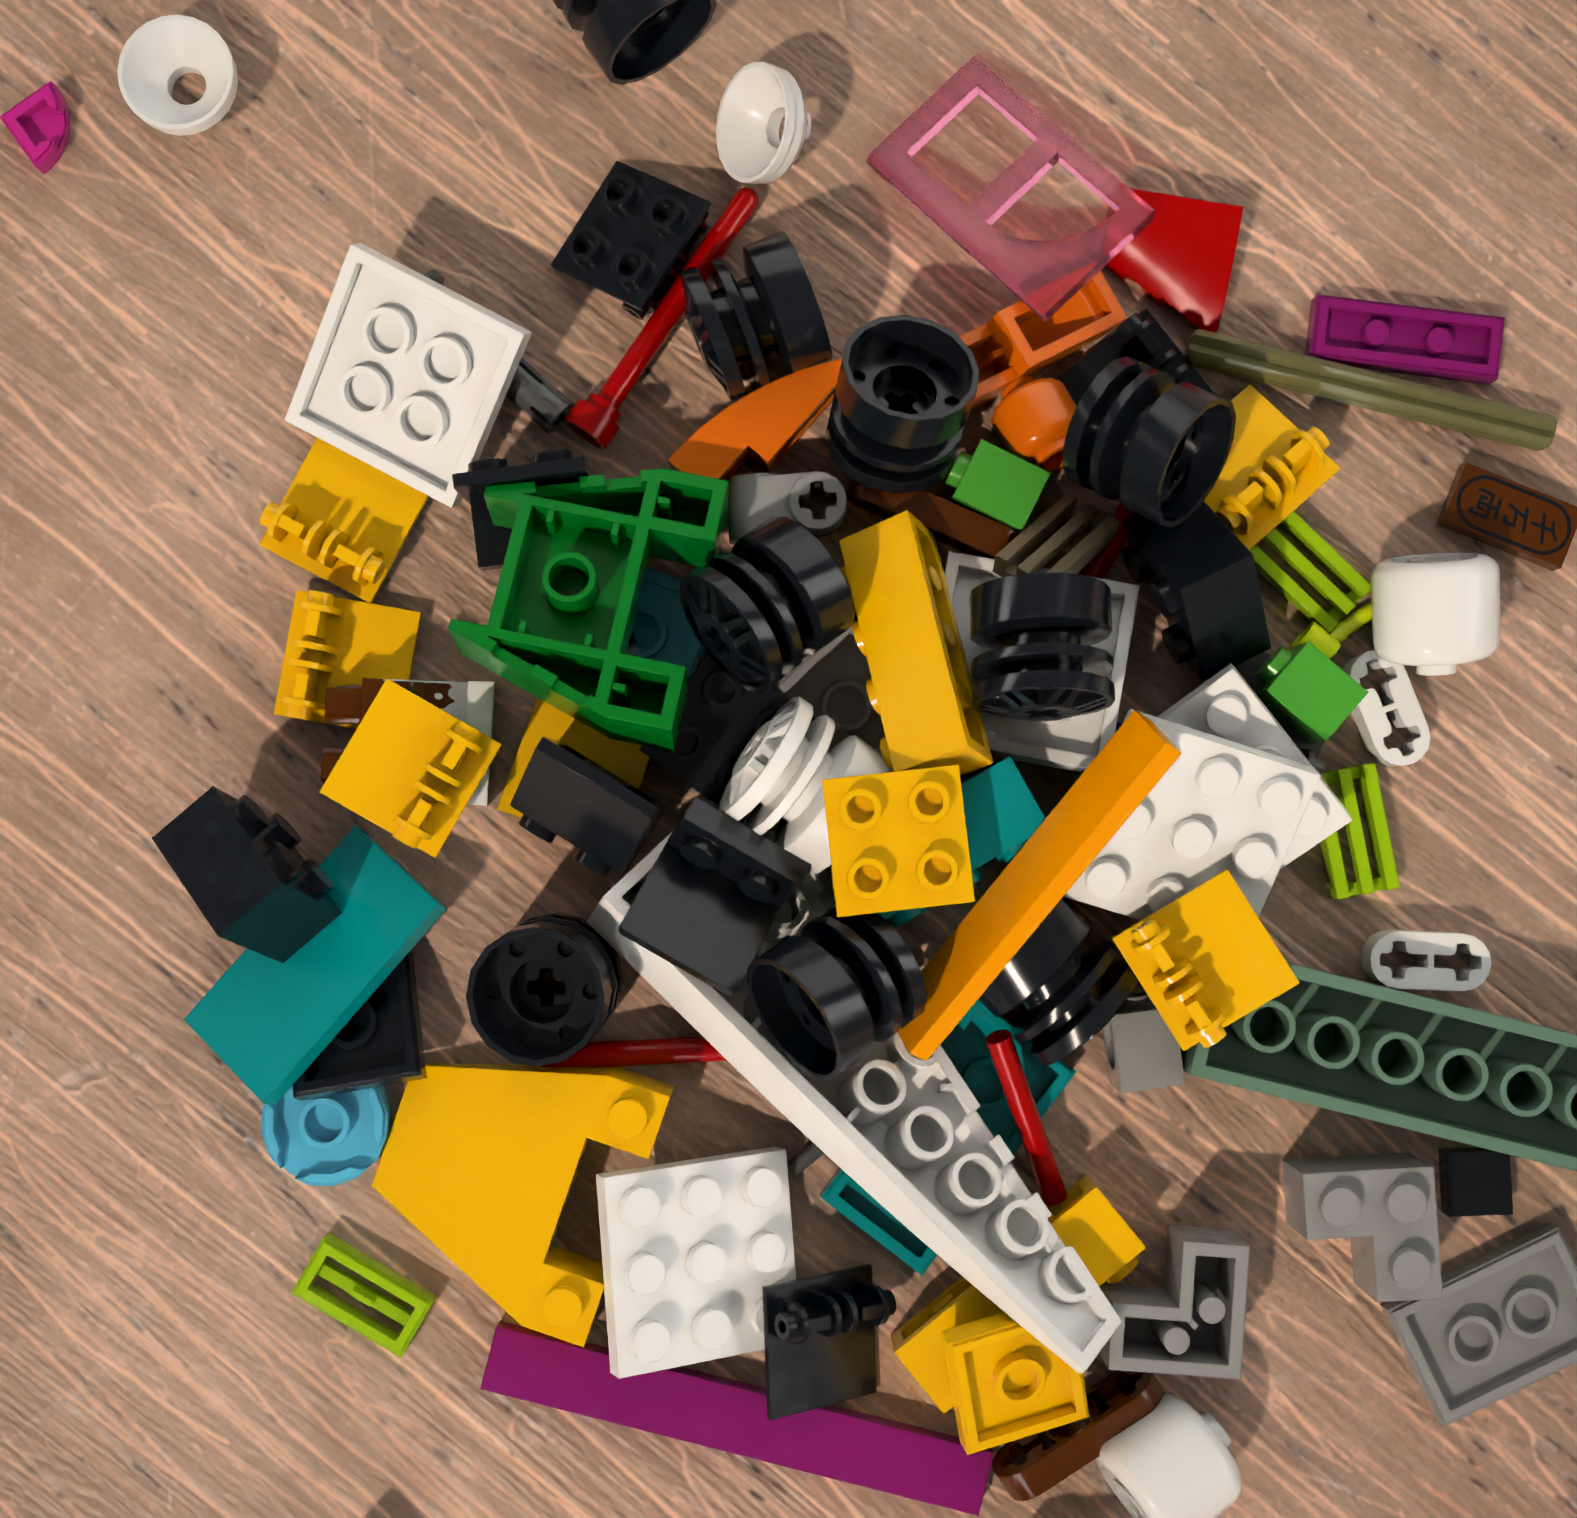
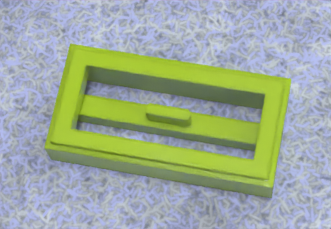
[1249,512,1371,633]
[1320,763,1400,900]
[291,1233,438,1358]

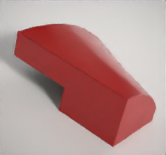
[1099,186,1243,333]

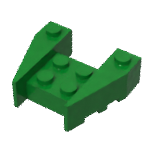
[448,468,729,752]

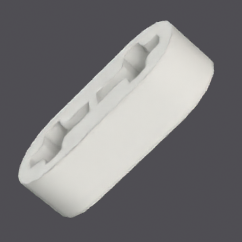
[1343,650,1431,767]
[1361,929,1492,991]

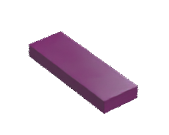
[1305,294,1505,384]

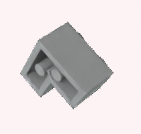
[1282,1152,1443,1302]
[1099,1224,1250,1380]

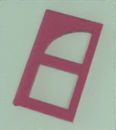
[866,56,1155,321]

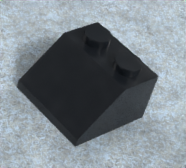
[510,736,667,877]

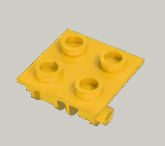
[1204,384,1341,550]
[259,437,429,603]
[274,590,422,729]
[319,679,502,858]
[822,765,975,917]
[1112,869,1300,1051]

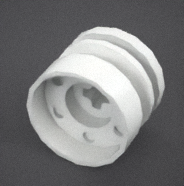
[720,696,891,874]

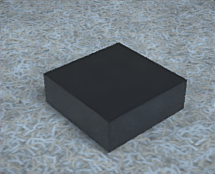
[1438,1147,1513,1217]

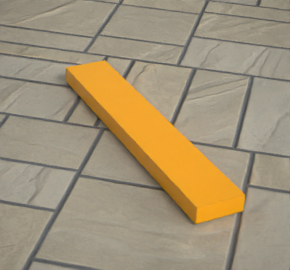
[898,710,1182,1061]

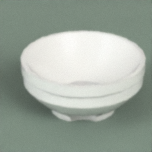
[117,15,238,136]
[716,62,811,184]

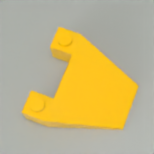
[371,1063,675,1348]

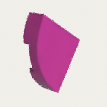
[0,81,70,174]

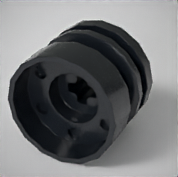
[552,0,717,85]
[680,231,832,401]
[825,315,980,494]
[1063,356,1236,528]
[680,516,855,693]
[969,573,1115,721]
[978,897,1138,1067]
[747,904,927,1081]
[466,913,623,1067]

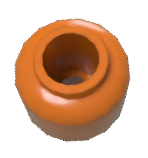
[991,376,1077,473]

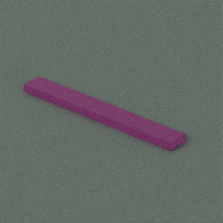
[480,1321,994,1516]

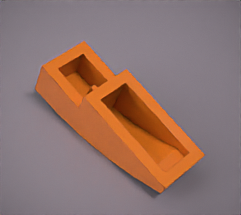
[959,264,1127,410]
[667,358,842,480]

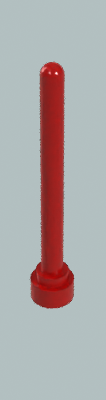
[564,187,759,450]

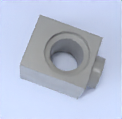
[1102,992,1186,1093]

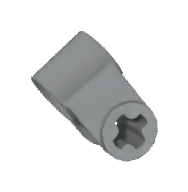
[725,471,848,544]

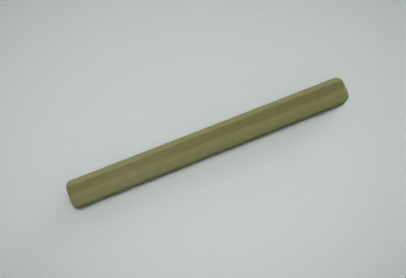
[1184,329,1557,451]

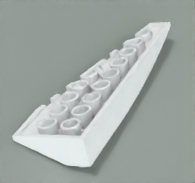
[587,798,1122,1374]

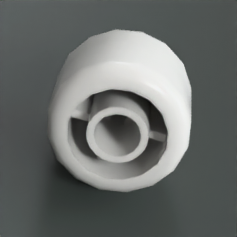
[1371,553,1501,676]
[1096,1394,1242,1518]

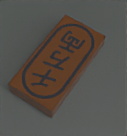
[1436,462,1577,571]

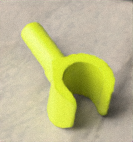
[1290,603,1372,658]

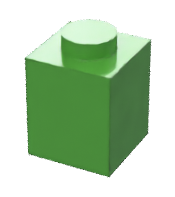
[944,439,1051,533]
[1254,641,1368,744]

